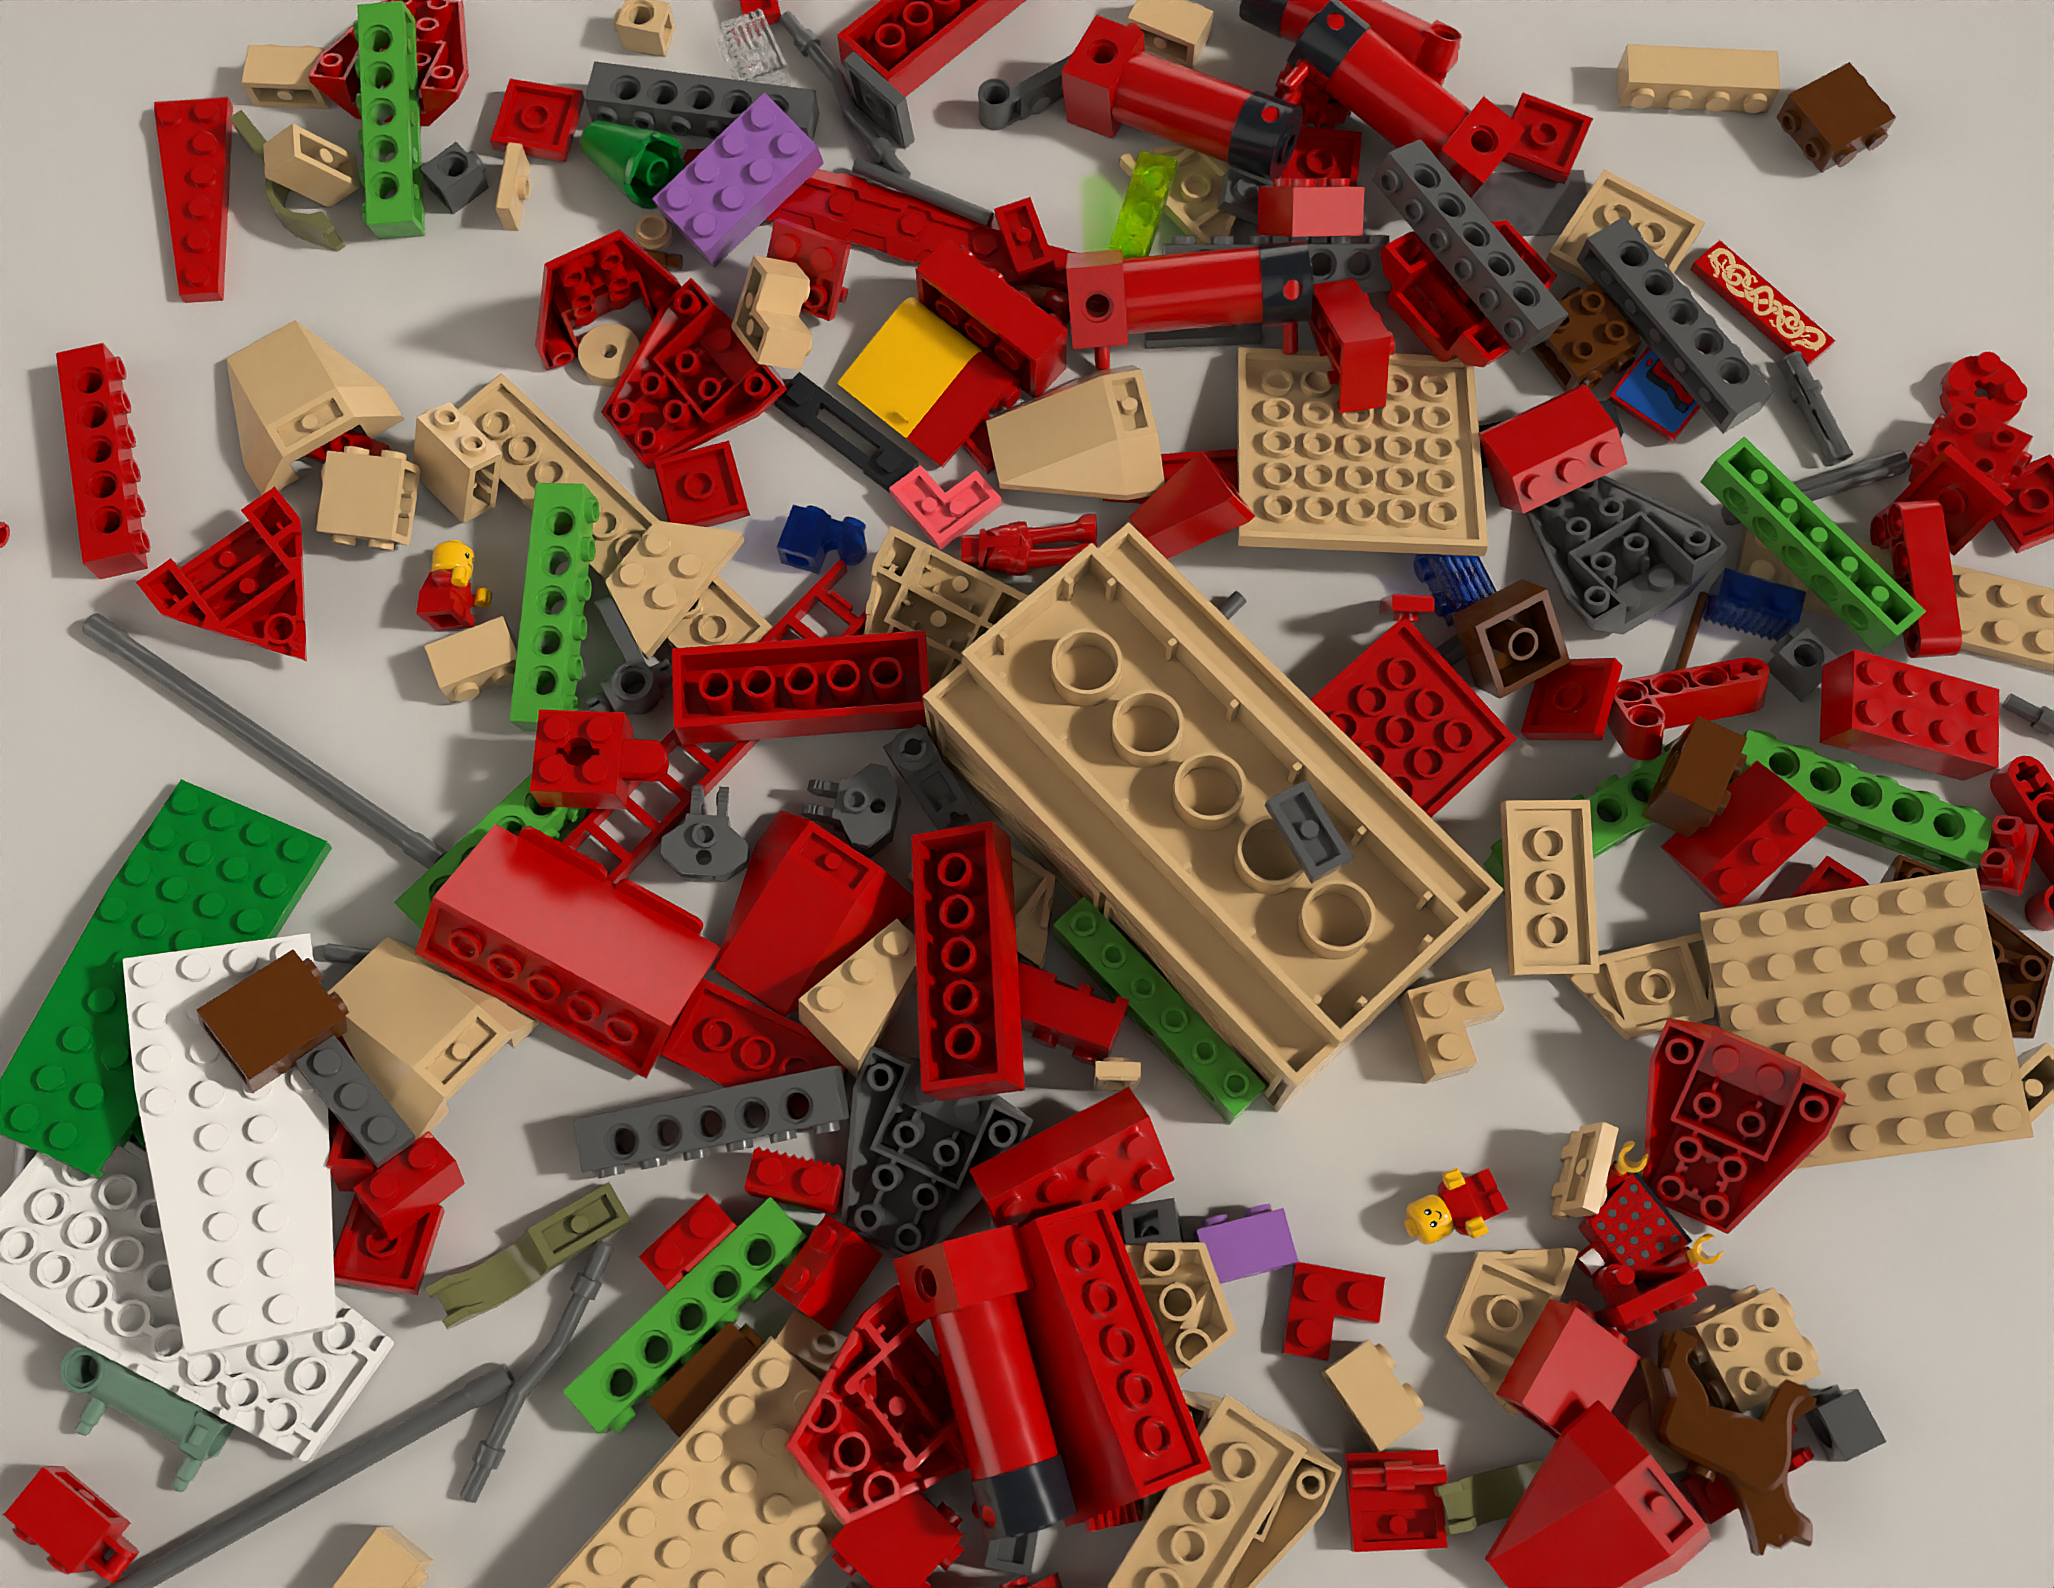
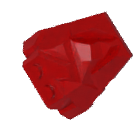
[1380,220,1558,368]
[783,1284,969,1524]

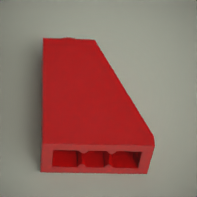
[1129,451,1255,559]

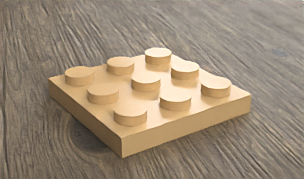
[1546,169,1706,284]

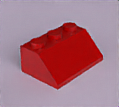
[1478,384,1628,514]
[1660,760,1828,909]

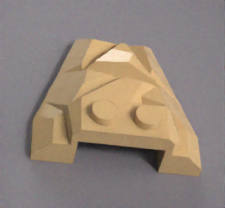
[1125,1242,1237,1379]

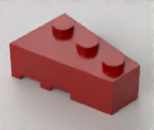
[1308,278,1395,413]
[1018,962,1130,1066]

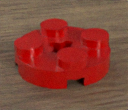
[1939,352,2028,424]

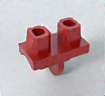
[1976,815,2040,896]

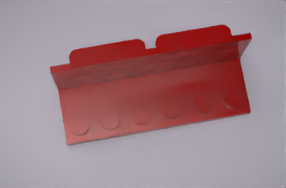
[415,824,721,1079]
[1015,1198,1212,1528]

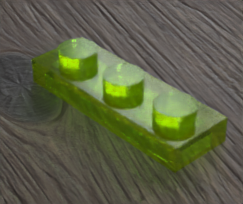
[1108,150,1179,258]

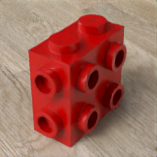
[1908,402,2033,494]
[829,1487,964,1588]

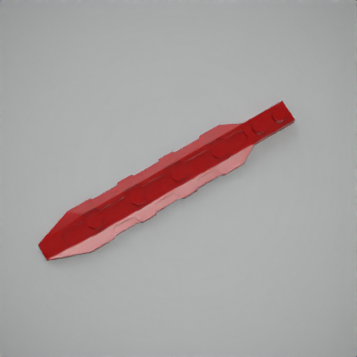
[683,149,1107,303]

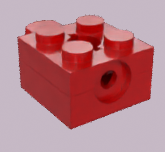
[530,709,669,810]

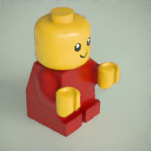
[416,539,492,632]
[1403,1167,1509,1245]

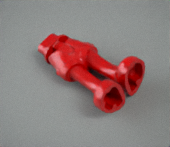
[961,513,1098,576]

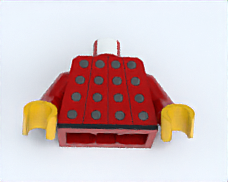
[1575,1141,1724,1282]

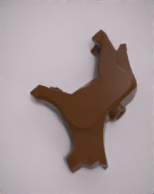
[1637,1329,1817,1556]

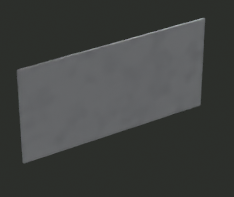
[1471,170,1587,236]

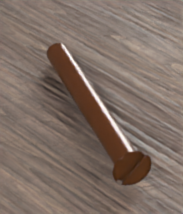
[1671,592,1709,671]

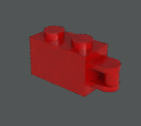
[3,1466,139,1583]

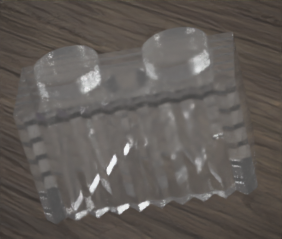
[717,9,791,87]

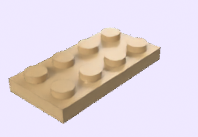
[1500,800,1600,975]

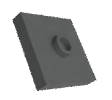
[844,51,915,149]

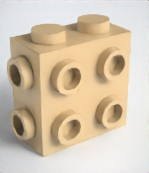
[413,402,503,524]
[315,446,421,551]
[1681,1284,1822,1413]

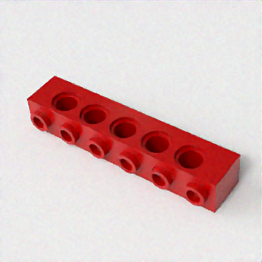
[56,343,151,580]

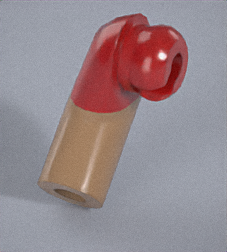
[1023,285,1070,323]

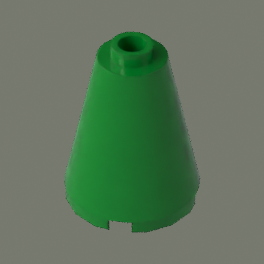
[580,120,685,209]

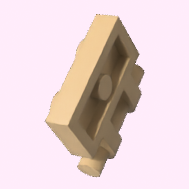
[1551,1122,1619,1221]

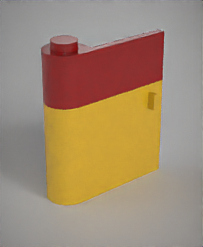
[837,297,1021,468]

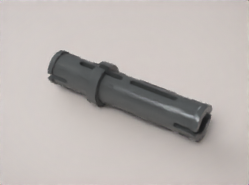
[1777,351,1853,466]

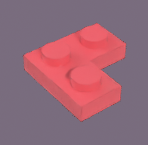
[889,465,1002,550]

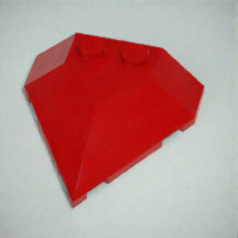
[136,486,307,662]

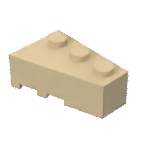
[799,919,917,1079]

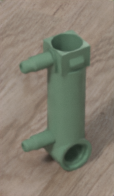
[60,1346,235,1492]

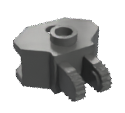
[801,763,901,858]
[660,785,750,882]

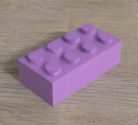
[653,92,824,268]

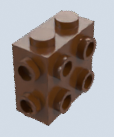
[1776,62,1896,173]
[1531,282,1642,392]

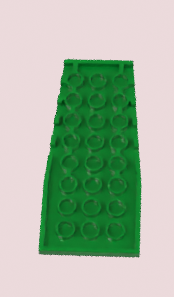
[0,779,332,1179]

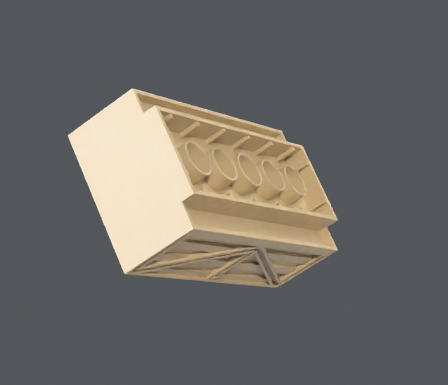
[923,522,1504,1112]

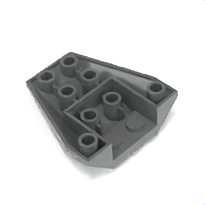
[1525,475,1727,635]
[841,1046,1034,1257]

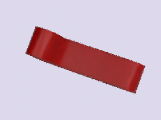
[1870,499,1962,658]
[1607,657,1770,760]
[1990,756,2054,931]

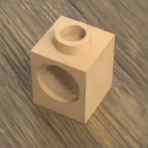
[614,0,676,57]

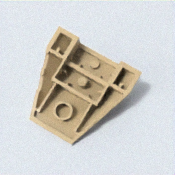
[864,526,1028,728]

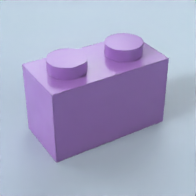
[1193,1203,1299,1284]

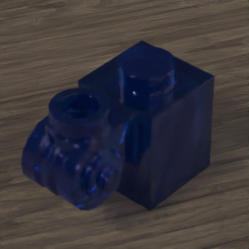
[777,504,867,574]

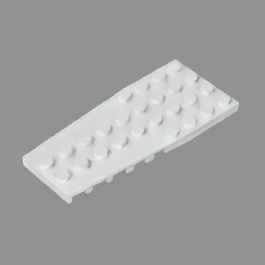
[123,933,336,1357]
[0,1141,394,1463]

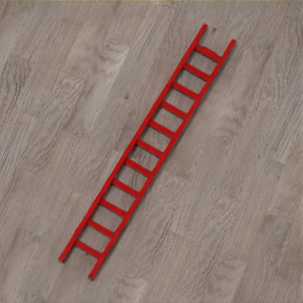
[562,559,867,884]

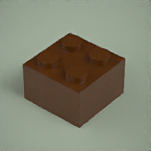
[1451,579,1571,699]
[1641,716,1747,838]

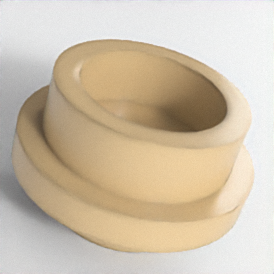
[634,213,673,251]

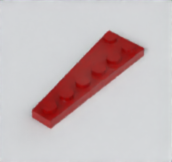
[154,97,233,303]

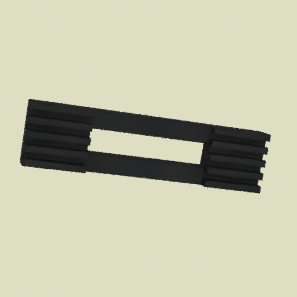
[774,372,919,493]

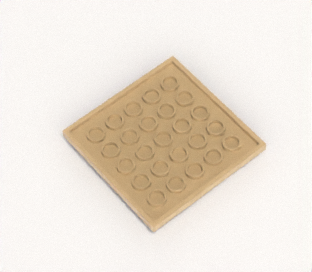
[1237,347,1488,556]
[1698,868,2034,1169]

